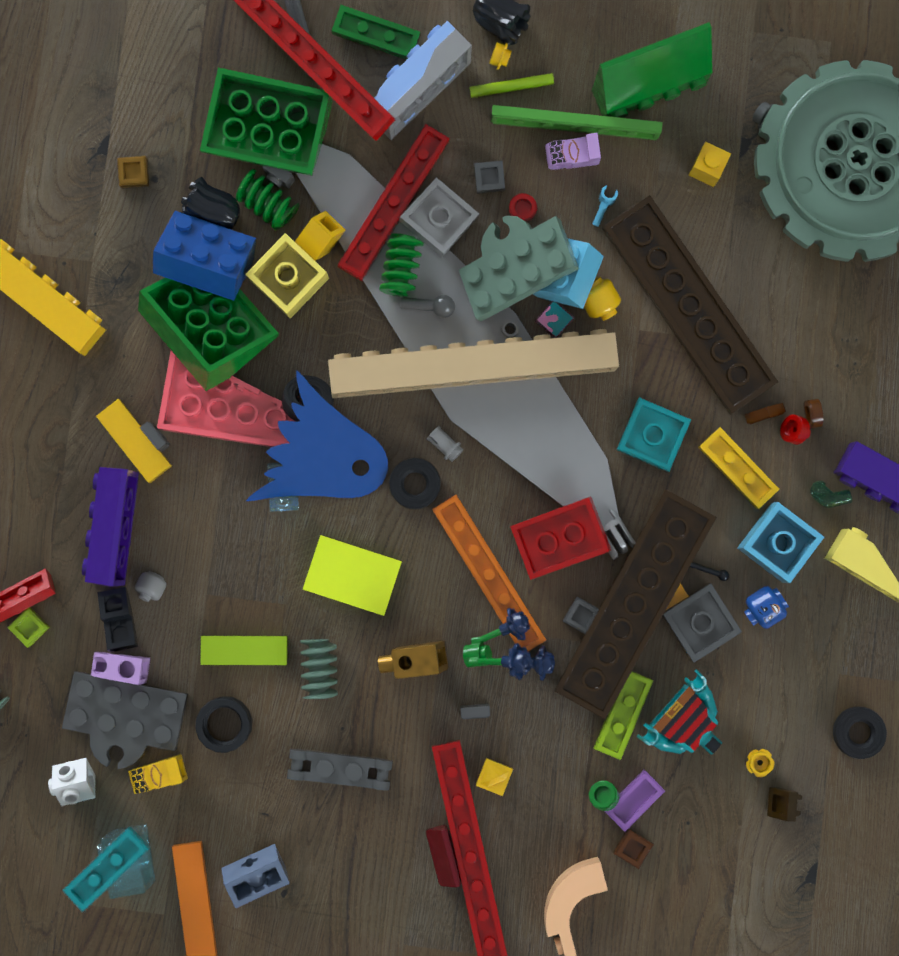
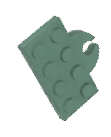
[459,216,579,322]

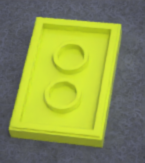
[303,535,402,616]

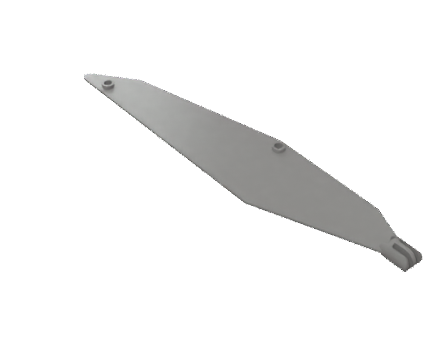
[295,144,636,560]

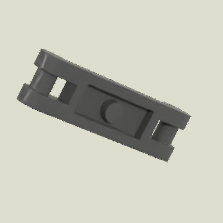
[287,749,393,790]

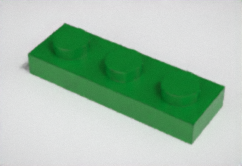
[332,5,421,60]

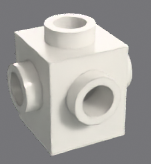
[48,758,95,806]

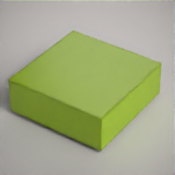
[7,607,50,648]

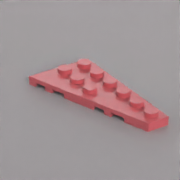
[157,351,294,447]

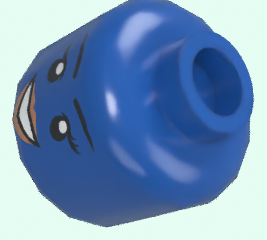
[744,586,789,629]

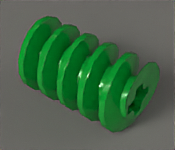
[236,169,299,230]
[379,233,424,297]

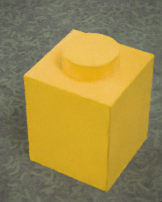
[688,142,731,187]
[295,211,346,261]

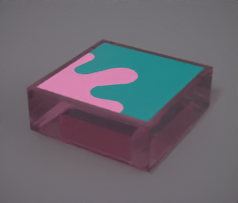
[535,301,575,338]

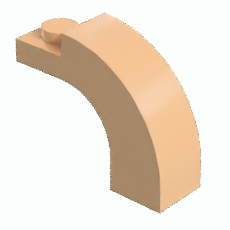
[544,857,608,956]

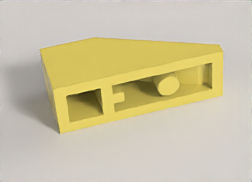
[825,527,899,603]

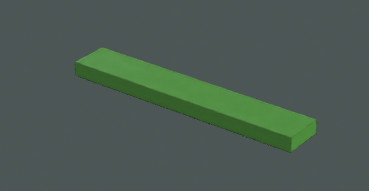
[491,105,663,140]

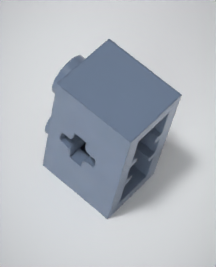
[221,844,290,908]

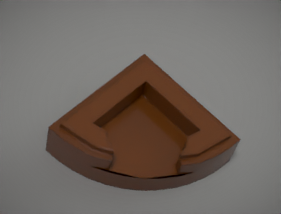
[744,403,786,424]

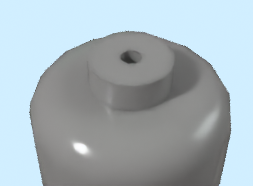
[135,571,166,602]

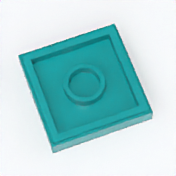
[616,397,691,472]

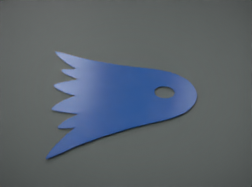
[246,370,388,501]

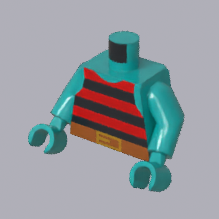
[637,669,722,755]

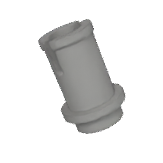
[427,426,463,462]

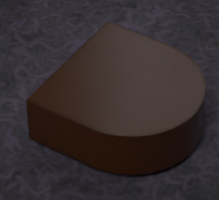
[803,399,823,429]

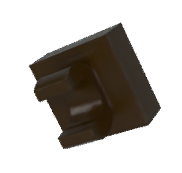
[767,787,802,821]

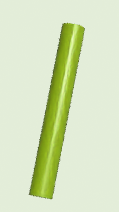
[469,73,554,98]

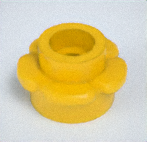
[489,42,512,70]
[746,749,775,777]

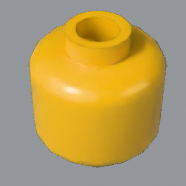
[584,276,621,321]

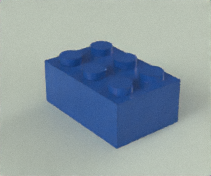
[153,211,256,301]

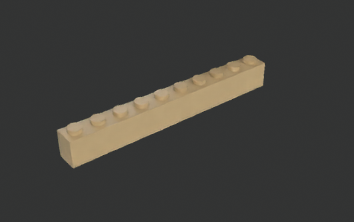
[328,329,619,398]

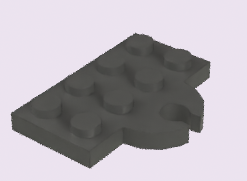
[62,671,188,769]

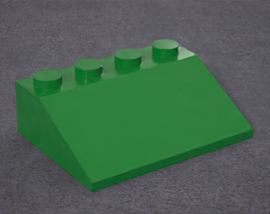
[592,22,713,118]
[200,67,333,176]
[138,277,279,391]

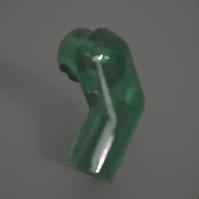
[810,481,852,508]

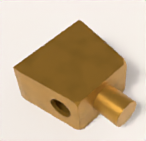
[378,641,448,679]

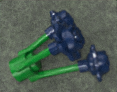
[463,608,555,681]

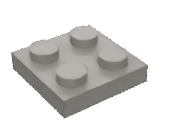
[399,177,479,257]

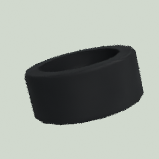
[195,696,252,753]

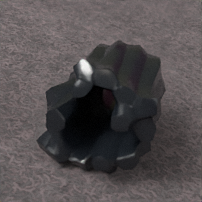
[472,0,531,46]
[181,177,240,230]

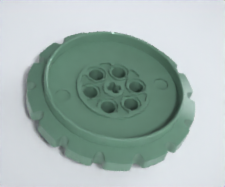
[754,60,899,262]

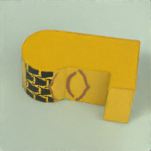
[128,754,188,794]

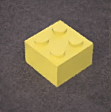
[245,233,329,319]

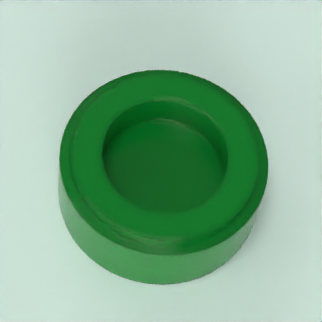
[589,780,619,811]

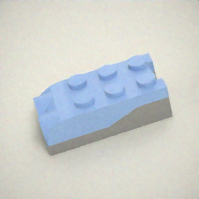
[375,21,472,140]

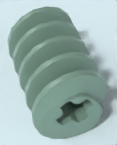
[300,639,338,699]

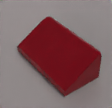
[426,825,461,887]

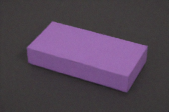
[605,769,665,832]

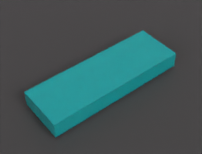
[62,826,150,912]

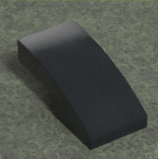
[97,587,138,652]

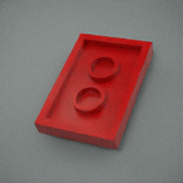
[510,496,611,580]

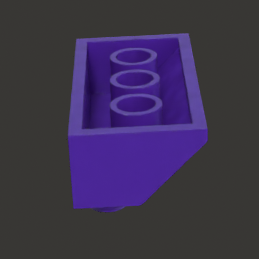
[82,467,139,586]

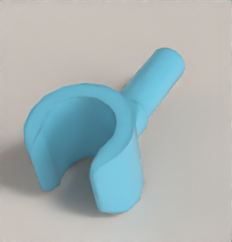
[592,185,618,227]

